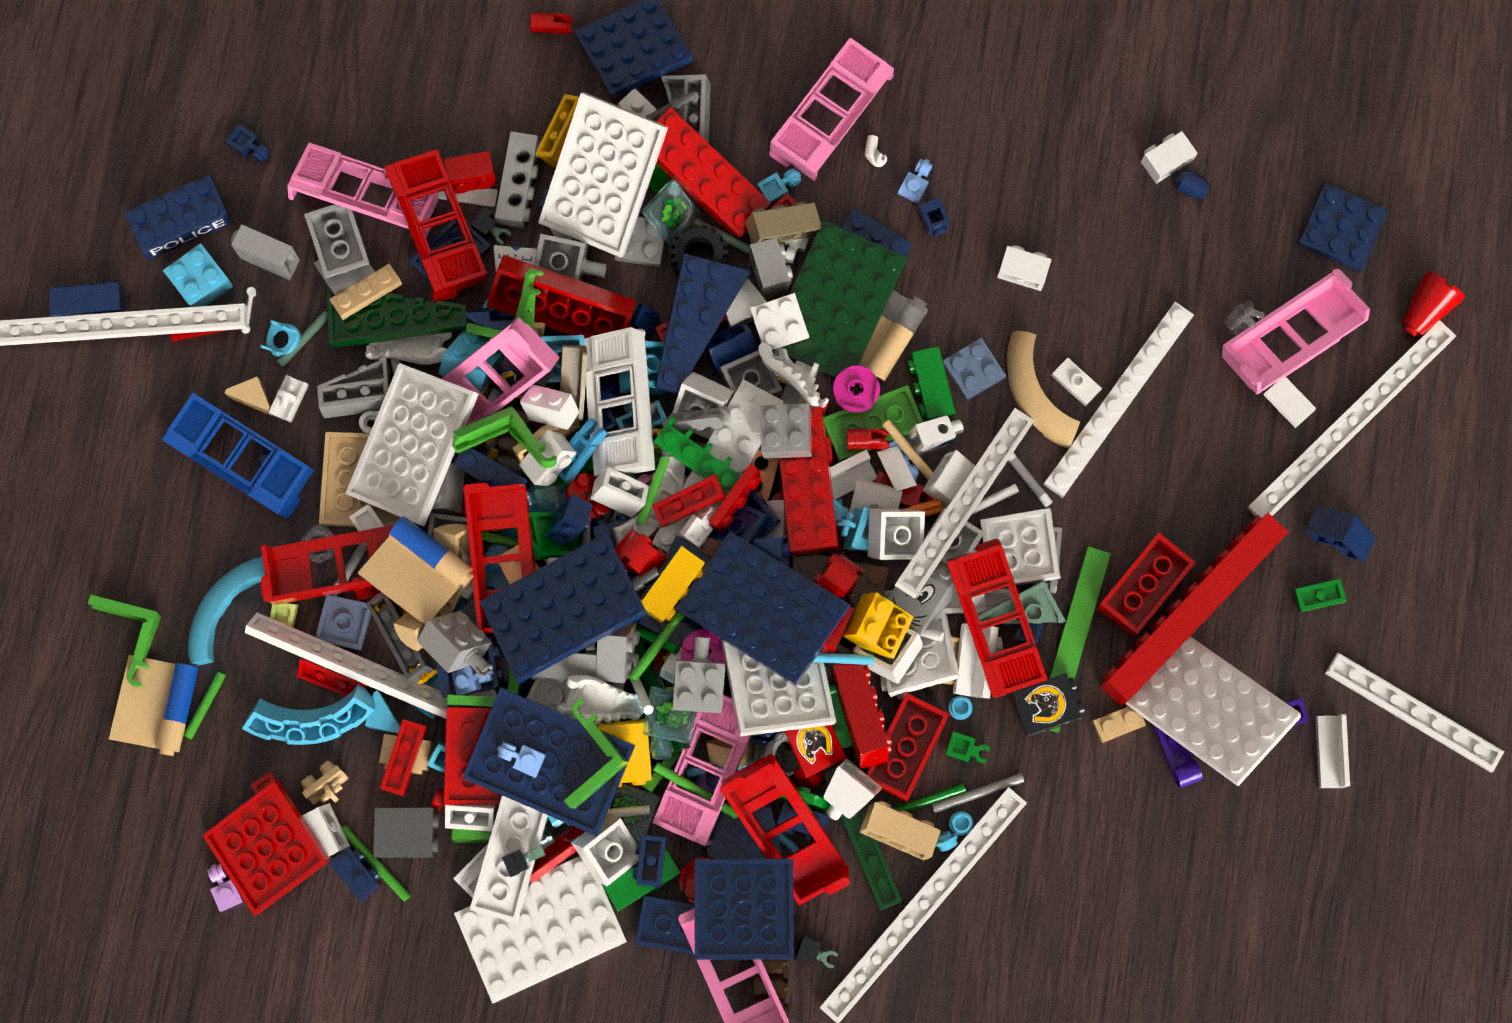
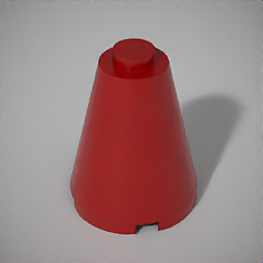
[1402,271,1465,337]

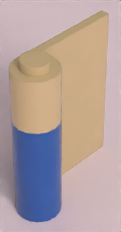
[358,516,474,625]
[109,655,199,756]

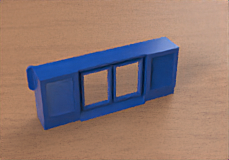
[162,393,314,519]

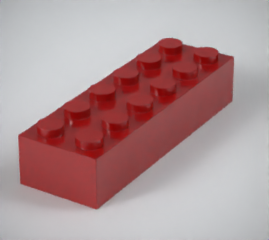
[655,107,771,238]
[486,254,637,338]
[779,407,840,556]

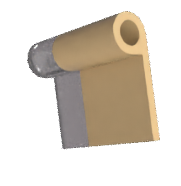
[859,290,928,381]

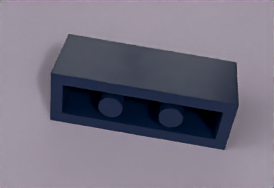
[49,280,125,317]
[453,447,530,487]

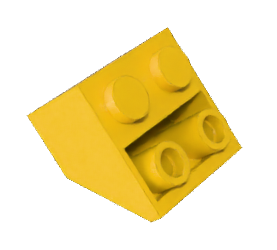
[842,592,914,659]

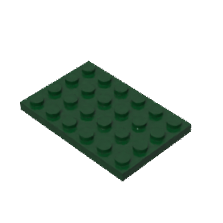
[774,220,908,378]

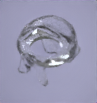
[1224,301,1265,335]
[299,524,334,563]

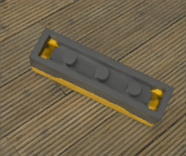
[366,592,437,685]

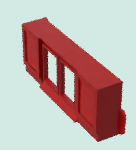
[384,150,487,303]
[463,483,535,633]
[261,525,394,605]
[946,539,1048,698]
[720,754,850,905]

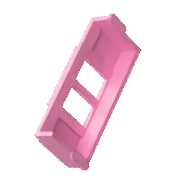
[769,38,894,181]
[287,143,438,238]
[1222,269,1370,394]
[442,317,560,426]
[652,692,751,846]
[678,908,789,1023]

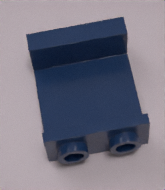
[436,638,504,698]

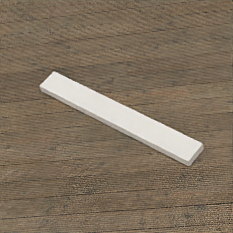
[1325,653,1504,772]

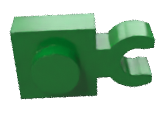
[945,732,990,764]

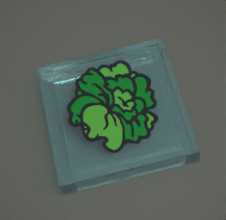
[641,180,701,245]
[643,686,696,744]
[610,783,660,840]

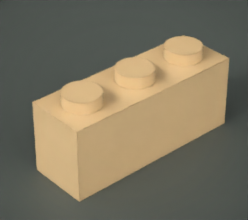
[859,801,941,860]

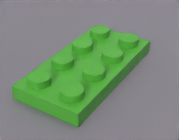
[824,385,923,462]

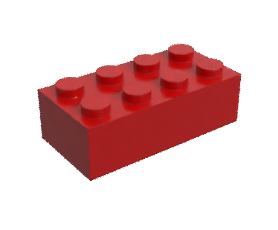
[1096,533,1196,638]
[833,663,892,769]
[866,693,950,803]

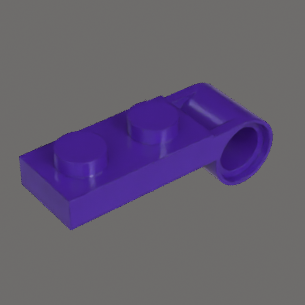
[1152,724,1203,788]

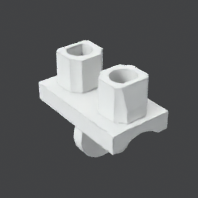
[269,375,309,423]

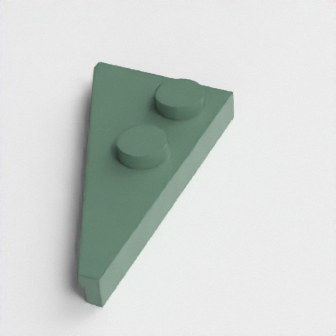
[978,580,1065,624]

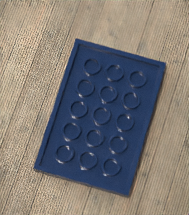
[676,531,850,686]
[479,533,648,683]
[462,687,636,836]

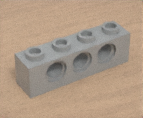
[495,132,540,229]

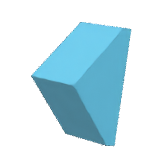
[365,690,401,735]

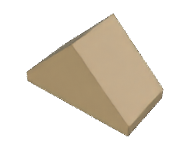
[225,377,272,416]
[706,738,755,770]

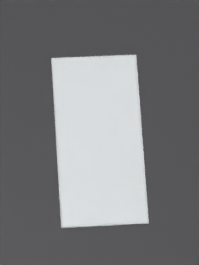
[877,446,917,492]

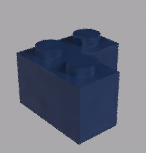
[1305,507,1376,562]

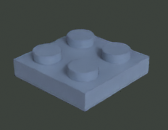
[943,338,1006,401]
[315,595,372,652]

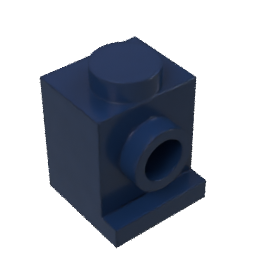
[917,198,950,237]

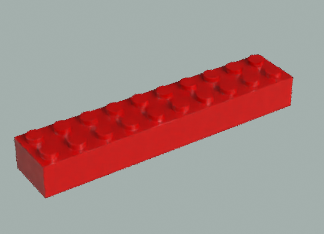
[1100,513,1289,706]

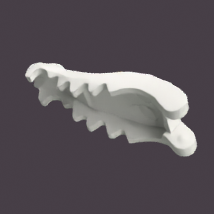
[365,332,452,365]
[758,343,829,408]
[556,675,644,724]

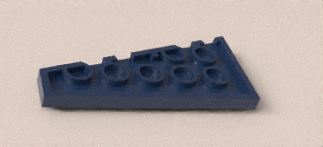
[654,254,751,394]

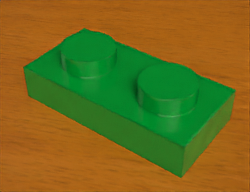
[1293,579,1347,613]

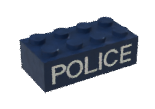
[124,174,233,260]

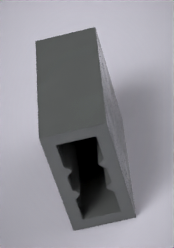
[373,808,440,858]

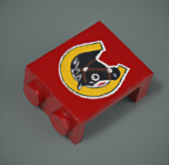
[784,725,846,780]

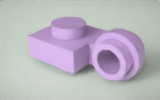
[207,863,244,912]

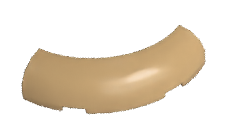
[1007,331,1080,449]
[393,524,470,651]

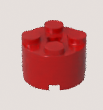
[615,529,668,576]
[813,553,865,601]

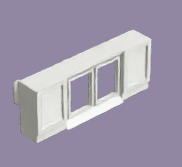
[584,327,655,477]

